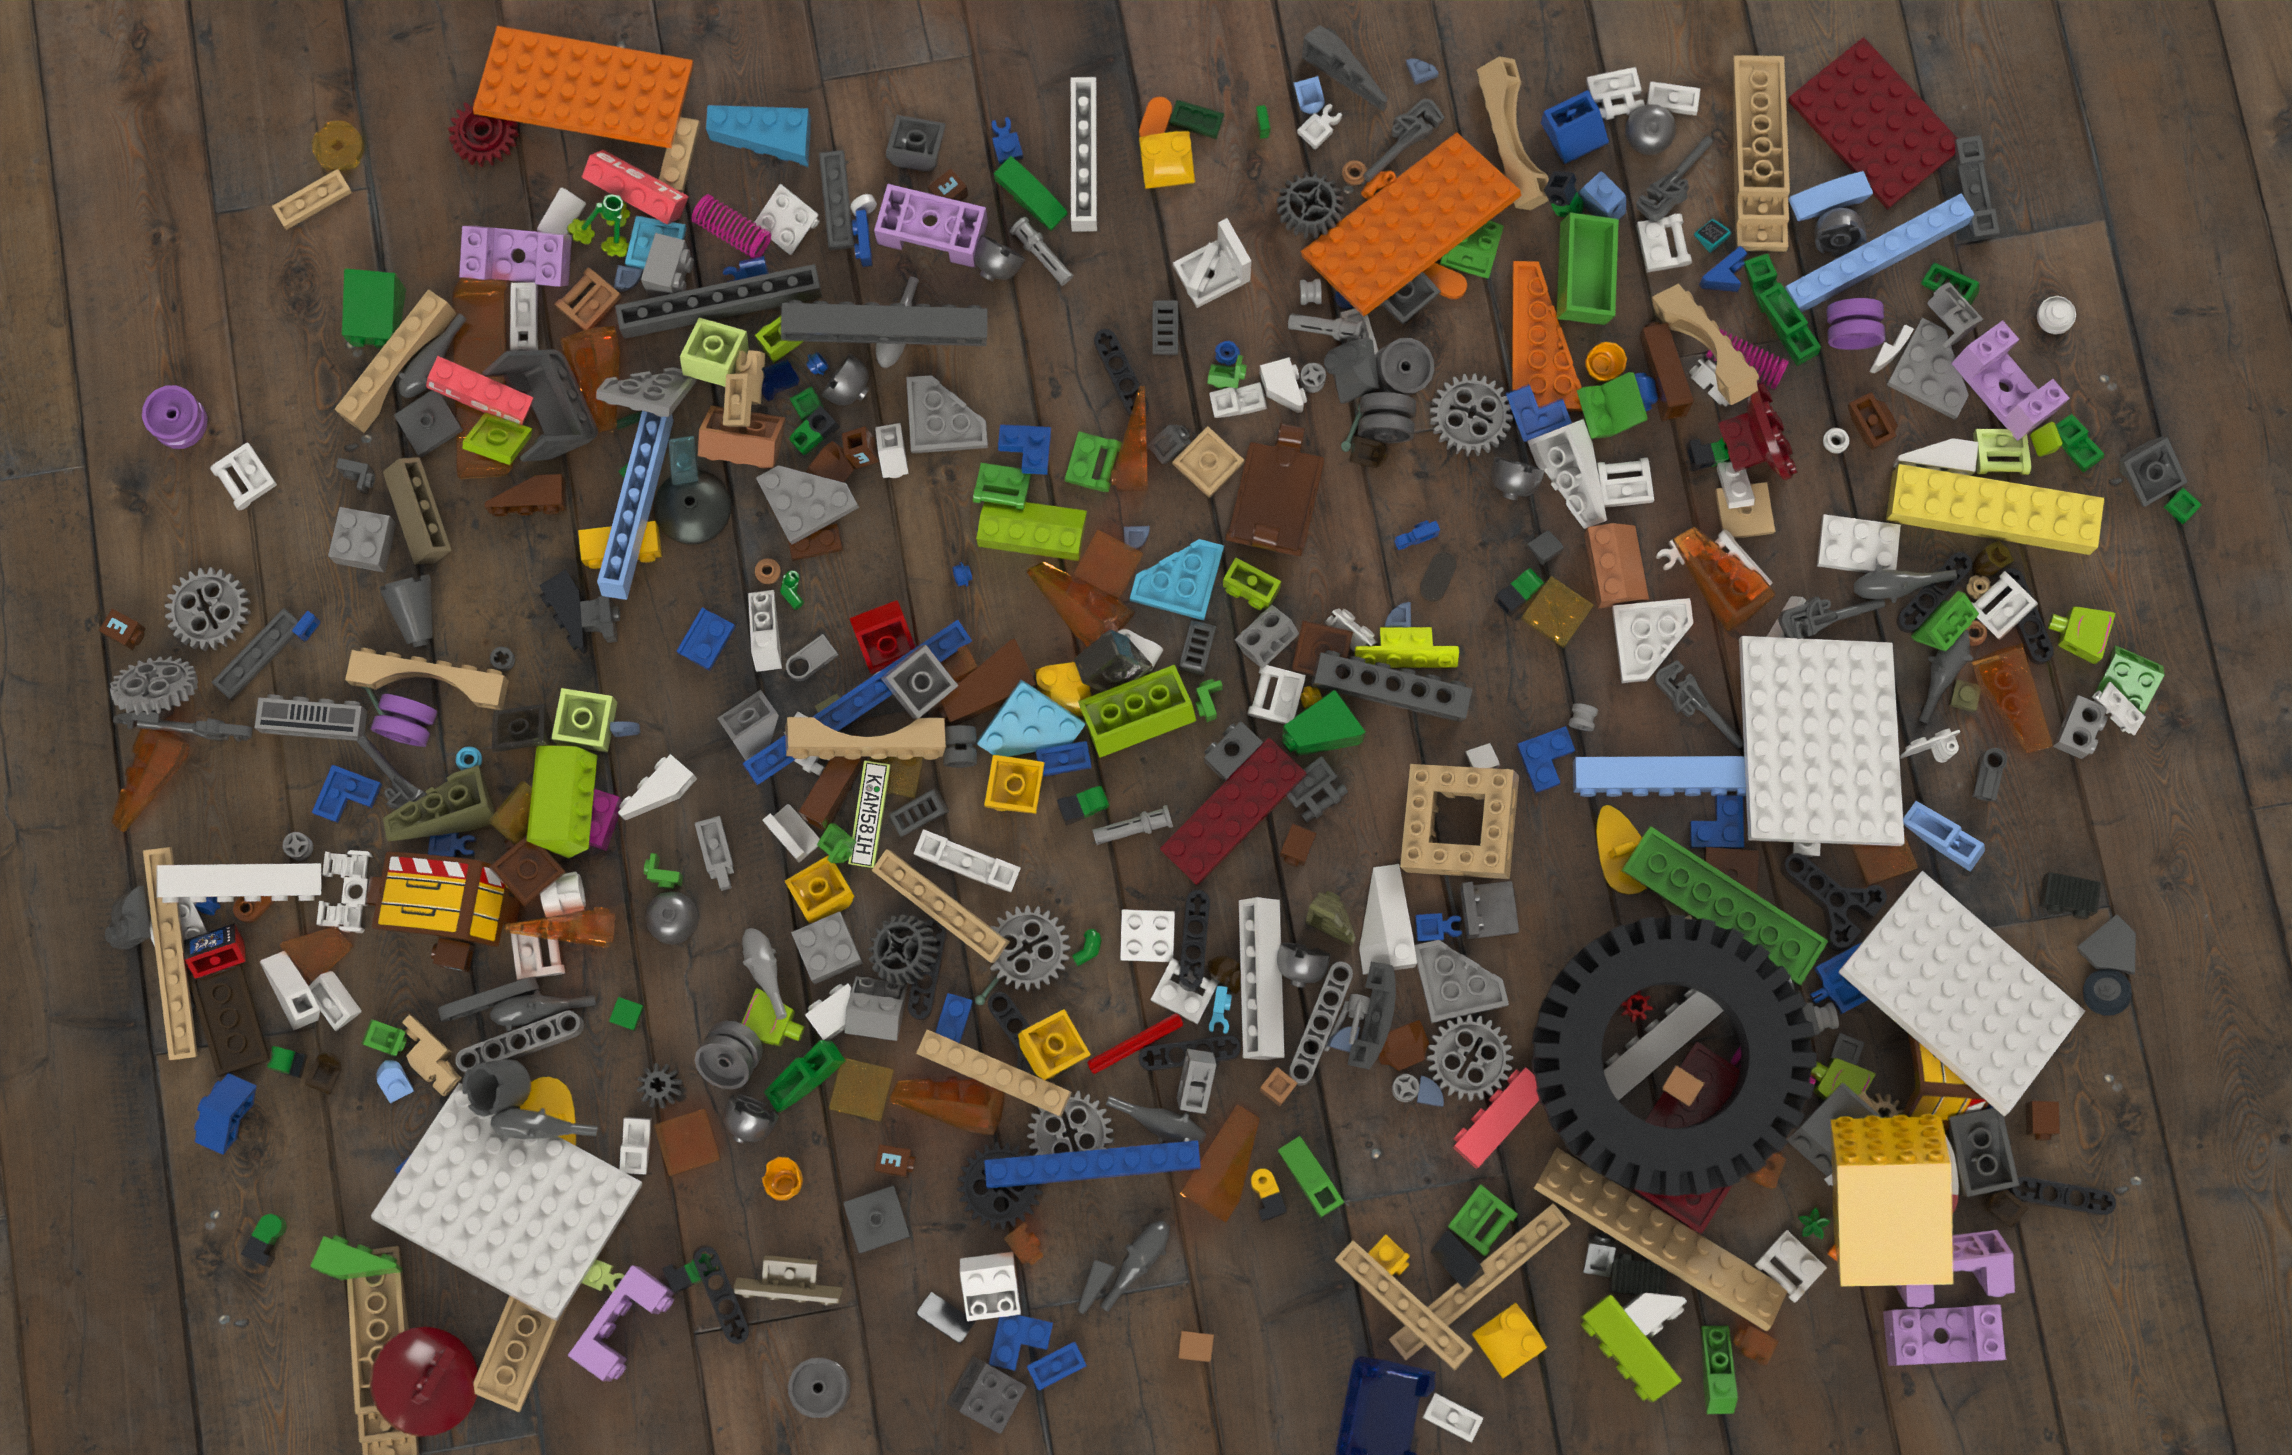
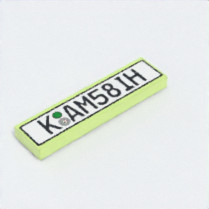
[848,761,891,868]

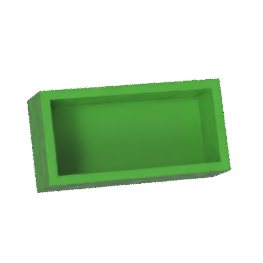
[1557,213,1619,325]

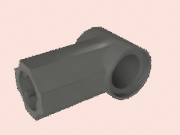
[1972,748,2007,802]

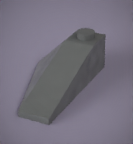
[1302,25,1388,112]

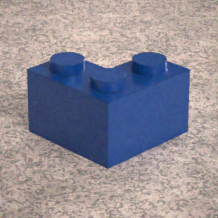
[194,1073,257,1155]

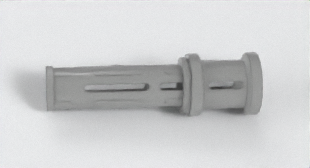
[1009,217,1073,286]
[1288,313,1366,341]
[1092,805,1173,845]

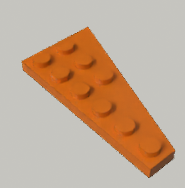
[1512,261,1583,412]

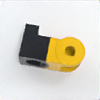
[1251,1169,1287,1223]

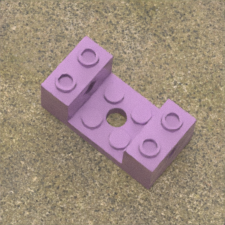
[874,184,988,268]
[459,226,572,286]
[1951,320,2069,441]
[1895,1230,2015,1308]
[568,1265,674,1381]
[1883,1305,2006,1366]

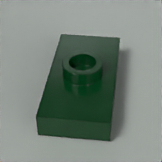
[1169,100,1224,139]

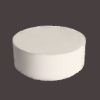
[850,194,877,216]

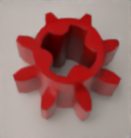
[1620,990,1653,1023]

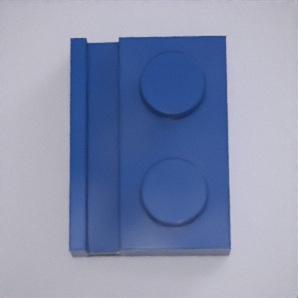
[676,607,736,671]

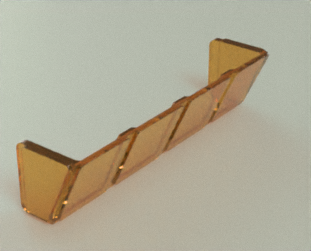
[452,278,513,479]

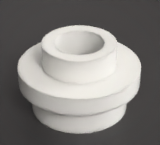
[1823,428,1849,453]

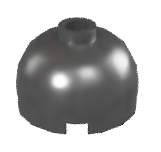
[1625,104,1676,155]
[1815,208,1866,257]
[974,234,1025,282]
[821,354,870,406]
[1491,457,1544,501]
[645,891,699,945]
[1277,943,1331,987]
[723,1094,779,1144]

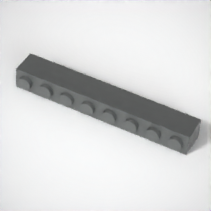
[615,264,823,339]
[781,300,987,346]

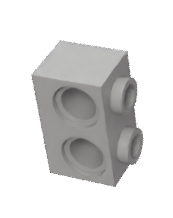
[1235,605,1299,669]
[2053,695,2108,759]
[1177,1049,1216,1114]

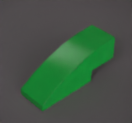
[994,156,1068,231]
[1758,282,1821,366]
[764,1040,846,1112]

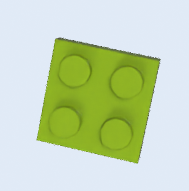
[463,412,532,465]

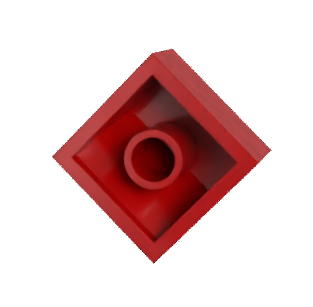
[849,600,916,674]

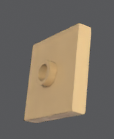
[1172,426,1245,498]
[1715,482,1775,539]

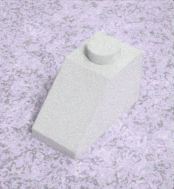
[875,423,908,478]

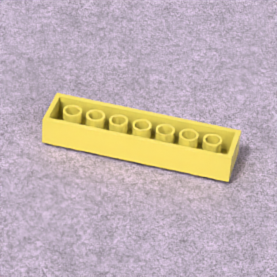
[1886,464,2104,555]

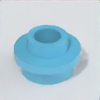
[456,747,482,770]

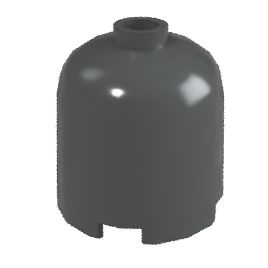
[462,1059,531,1117]

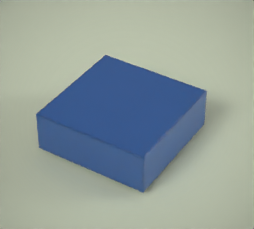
[292,610,321,641]

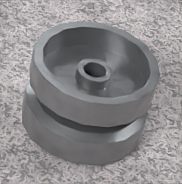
[1375,338,1434,396]
[1358,392,1416,443]
[695,1021,763,1090]
[788,1358,850,1418]

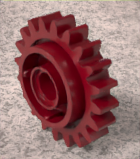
[448,98,519,167]

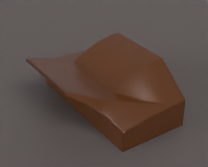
[1848,392,1898,450]
[805,441,855,483]
[1378,1020,1430,1071]

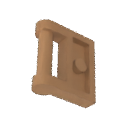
[554,267,622,333]

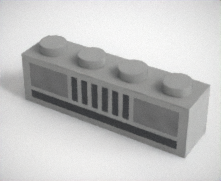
[254,694,368,741]

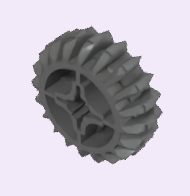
[1277,171,1344,239]
[867,914,939,986]

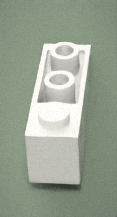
[1893,438,1978,476]
[748,590,782,672]
[618,754,697,820]
[260,951,320,1030]

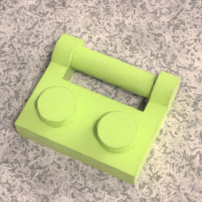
[1973,429,2031,475]

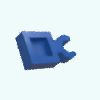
[992,117,1023,165]
[723,256,769,282]
[1394,520,1440,551]
[428,832,477,857]
[1415,913,1462,942]

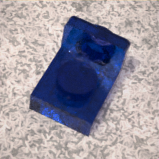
[762,360,800,401]

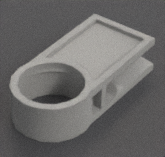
[786,634,838,681]

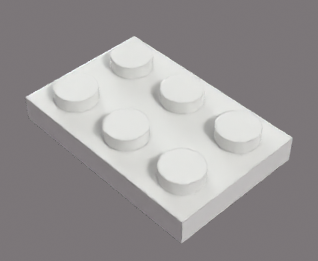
[1817,515,1901,573]

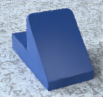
[1699,246,1747,292]

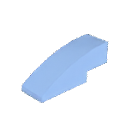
[1788,171,1873,221]
[1903,801,1985,872]

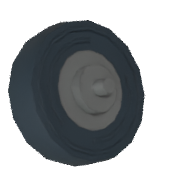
[2083,969,2132,1016]

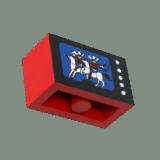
[184,923,246,979]

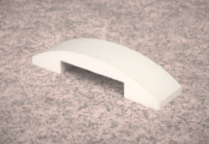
[914,829,1021,892]

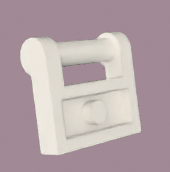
[1636,214,1692,273]
[210,442,277,510]
[1596,457,1654,508]
[1971,571,2038,640]
[1247,665,1306,724]
[510,921,565,980]
[1151,958,1219,1025]
[1754,1230,1827,1303]

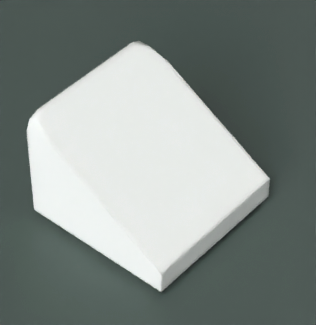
[1465,743,1500,769]

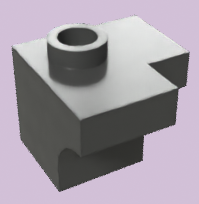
[580,596,620,643]

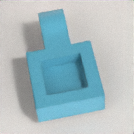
[1209,986,1232,1034]

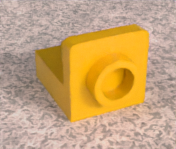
[1368,1235,1410,1276]

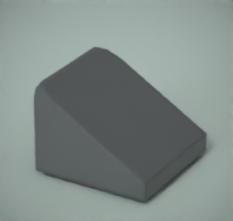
[1527,530,1564,565]

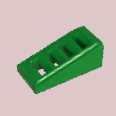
[1921,262,1980,305]

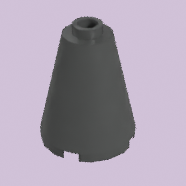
[379,575,433,648]

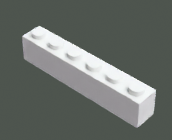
[1071,77,1097,231]
[156,863,321,903]
[1239,897,1284,1060]
[1604,989,1724,1101]

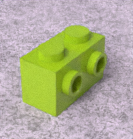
[755,315,804,363]
[1223,557,1281,610]

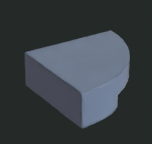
[1406,58,1439,85]
[614,265,644,292]
[1124,526,1150,553]
[1385,602,1411,627]
[610,722,640,737]
[1327,1026,1360,1053]
[1417,1076,1444,1107]

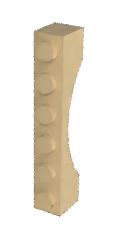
[1477,57,1549,210]
[1652,284,1759,405]
[335,290,457,433]
[345,648,509,711]
[785,717,946,760]

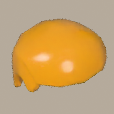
[1585,342,1627,382]
[762,1157,803,1200]

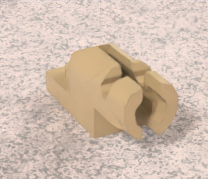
[723,350,765,427]
[402,1015,461,1096]

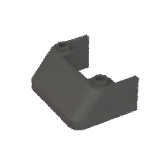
[482,350,598,462]

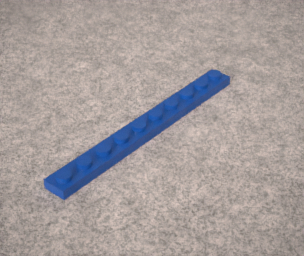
[743,620,972,785]

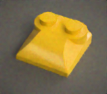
[1139,131,1195,189]
[1035,662,1091,717]
[984,755,1045,814]
[785,855,855,923]
[1018,1009,1091,1081]
[1472,1303,1547,1379]

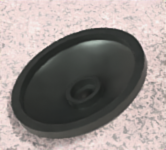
[654,469,731,545]

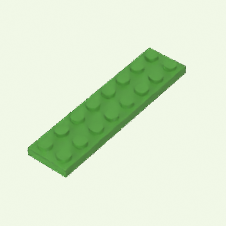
[1621,826,1828,985]

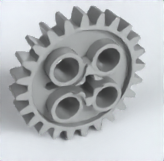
[1429,374,1513,456]
[165,567,251,651]
[110,656,198,715]
[987,905,1071,992]
[1426,1015,1513,1102]
[1027,1090,1113,1156]

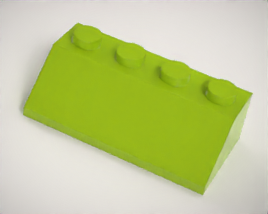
[976,501,1087,561]
[1078,665,1196,758]
[527,746,597,858]
[1580,1295,1682,1402]

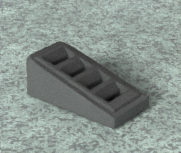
[1153,301,1178,355]
[1179,620,1216,676]
[889,789,949,837]
[1078,1260,1115,1314]

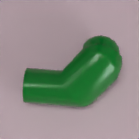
[780,570,804,610]
[1072,929,1102,966]

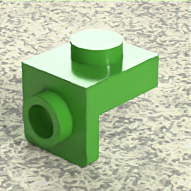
[1207,355,1247,388]
[1195,679,1222,722]
[817,823,857,863]
[644,853,683,889]
[361,1019,407,1056]

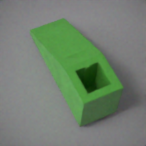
[1278,1136,1344,1218]
[310,1235,403,1280]
[1701,1326,1738,1414]

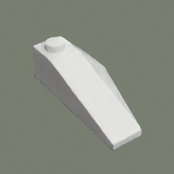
[1527,419,1607,529]
[1359,864,1417,975]

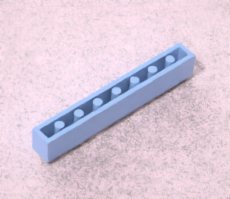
[1785,193,1974,313]
[597,411,673,600]
[1573,756,1746,797]

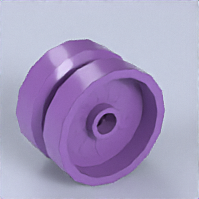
[1826,298,1885,350]
[142,385,207,449]
[371,694,437,747]

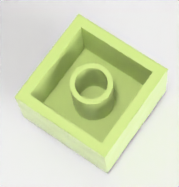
[680,318,749,387]
[551,688,617,753]

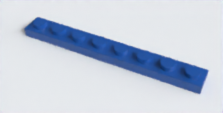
[985,1140,1201,1189]

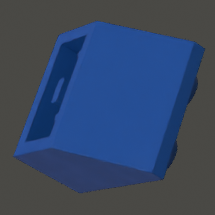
[1541,90,1609,165]

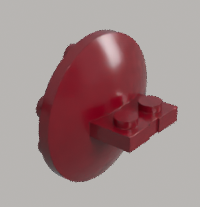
[1718,382,1798,481]
[370,1327,478,1437]

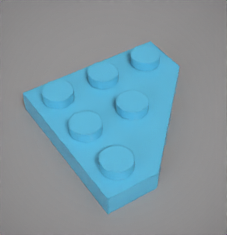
[1130,539,1224,620]
[977,680,1085,757]

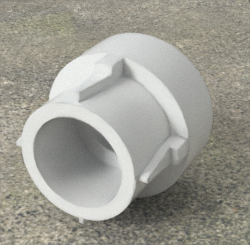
[540,872,586,920]

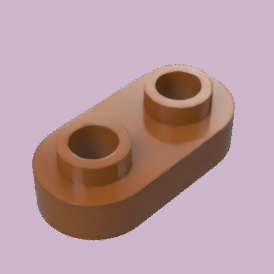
[233,896,275,923]

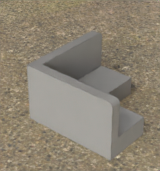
[1928,282,1983,349]

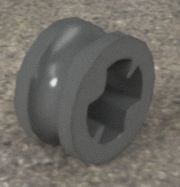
[490,646,515,672]

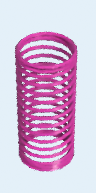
[691,194,771,258]
[1706,329,1789,390]

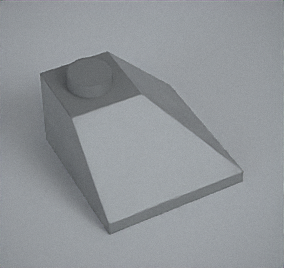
[717,690,779,761]

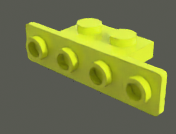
[1355,627,1459,668]

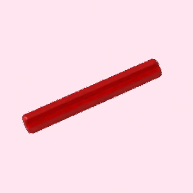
[1087,1013,1183,1074]

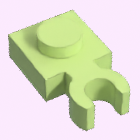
[581,1259,625,1292]

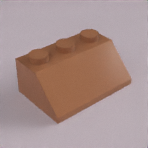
[698,406,786,468]
[1584,523,1649,609]

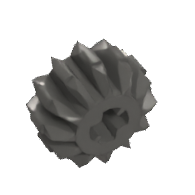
[637,1063,683,1109]

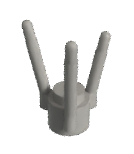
[1324,994,1370,1051]

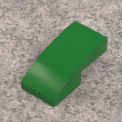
[1744,253,1778,313]
[2056,414,2104,473]

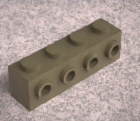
[383,458,452,565]

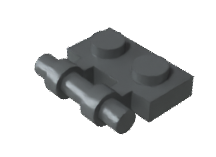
[1286,756,1348,823]

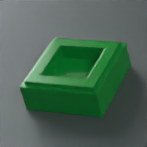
[1256,105,1270,139]
[789,386,824,422]
[2164,488,2202,524]
[609,997,644,1031]

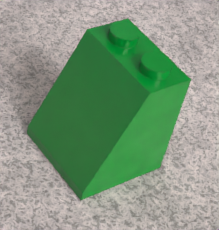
[342,268,406,349]
[1281,690,1365,756]

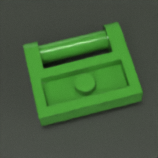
[1065,432,1123,492]
[973,463,1031,510]
[1447,1184,1518,1257]

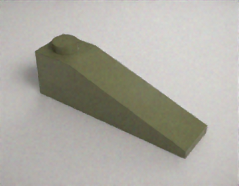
[383,765,496,842]
[1305,891,1356,946]

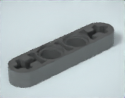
[438,977,540,1022]

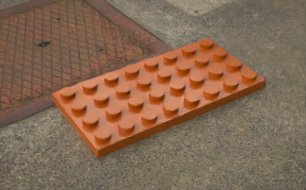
[473,26,694,149]
[1301,132,1521,316]

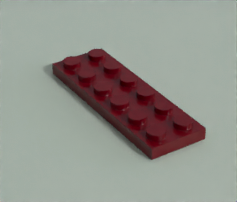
[1160,738,1307,886]

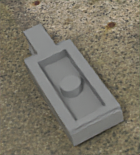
[695,816,734,891]

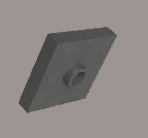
[394,390,464,458]
[843,1186,911,1254]

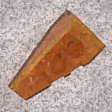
[1111,386,1148,492]
[1181,1104,1260,1223]

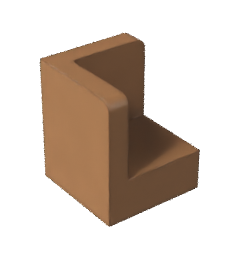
[1662,1066,1704,1106]
[1259,1067,1298,1107]
[1178,1331,1214,1362]

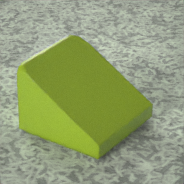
[2030,421,2063,457]

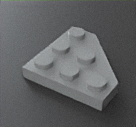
[1887,318,1969,420]
[596,367,697,417]
[906,375,988,453]
[756,465,859,544]
[1414,940,1509,1024]

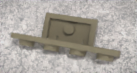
[733,1255,843,1305]

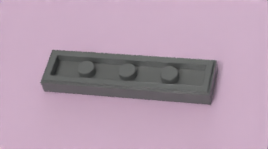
[819,150,854,250]
[211,608,299,701]

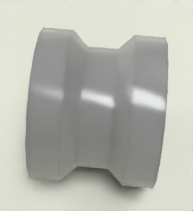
[1299,279,1322,305]
[1300,363,1326,393]
[1568,704,1598,731]
[283,832,313,861]
[1813,1002,1839,1032]
[1392,1074,1419,1102]

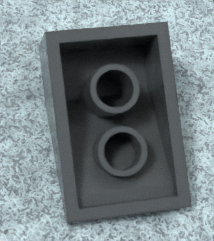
[1788,1082,1882,1177]
[1948,1108,2019,1197]

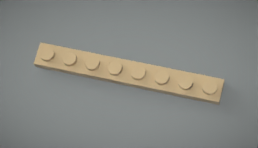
[143,847,198,1060]
[1388,1203,1571,1361]

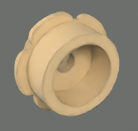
[1966,575,1991,600]

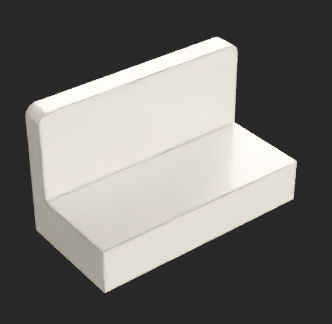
[763,804,820,863]

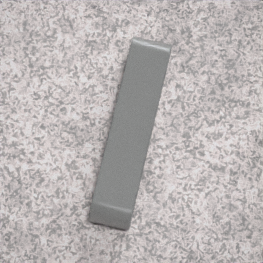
[1289,962,1353,1086]
[455,1011,584,1072]

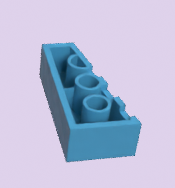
[706,105,811,167]

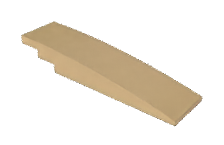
[1733,56,1790,252]
[347,1246,419,1455]
[474,1296,569,1412]

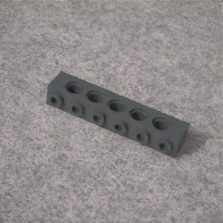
[1311,650,1472,722]

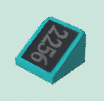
[1694,218,1731,253]

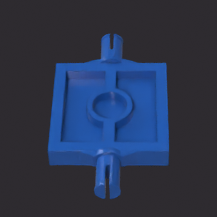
[1809,942,1869,1014]

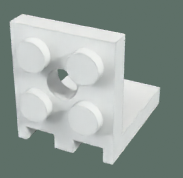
[1173,218,1251,308]

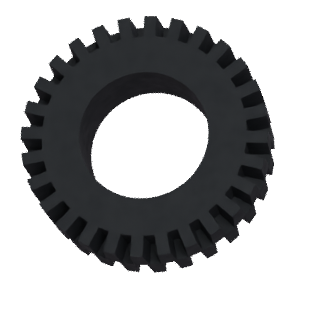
[1531,915,1817,1196]

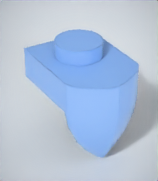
[1294,76,1325,114]
[376,1060,414,1103]

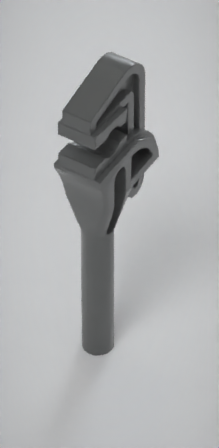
[1363,99,1445,182]
[1636,136,1713,221]
[1778,596,1885,640]
[1654,660,1744,749]
[137,718,253,742]
[357,735,426,810]

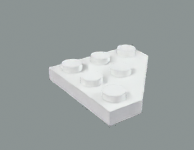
[1612,598,1693,683]

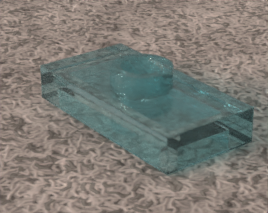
[668,436,699,485]

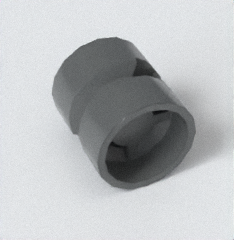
[943,725,977,768]

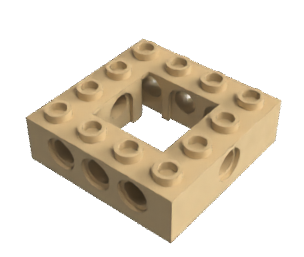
[1400,764,1519,879]

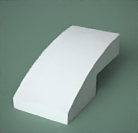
[1869,324,1913,374]
[1210,383,1267,418]
[620,1117,652,1174]

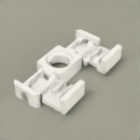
[317,850,373,933]

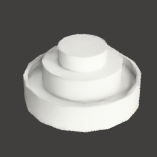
[2037,296,2076,334]

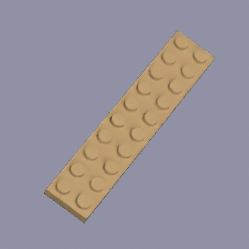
[1534,1147,1787,1331]

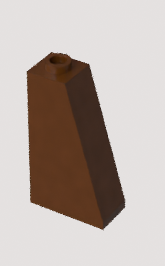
[1640,322,1694,422]
[938,638,1037,726]
[799,734,868,831]

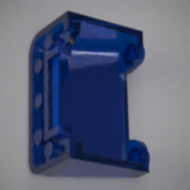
[1336,1356,1436,1455]

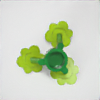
[567,194,630,257]

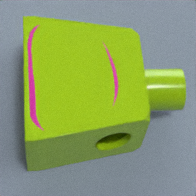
[2048,607,2116,664]
[741,988,805,1046]
[1811,1058,1876,1101]

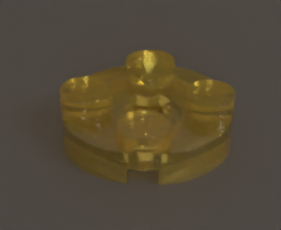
[312,121,364,171]

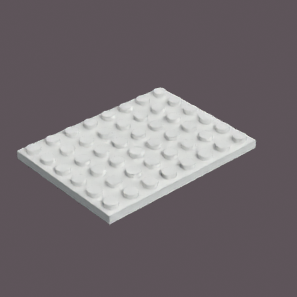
[1739,636,1904,846]
[1838,871,2085,1116]
[371,1083,642,1321]

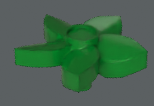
[1798,1207,1831,1239]

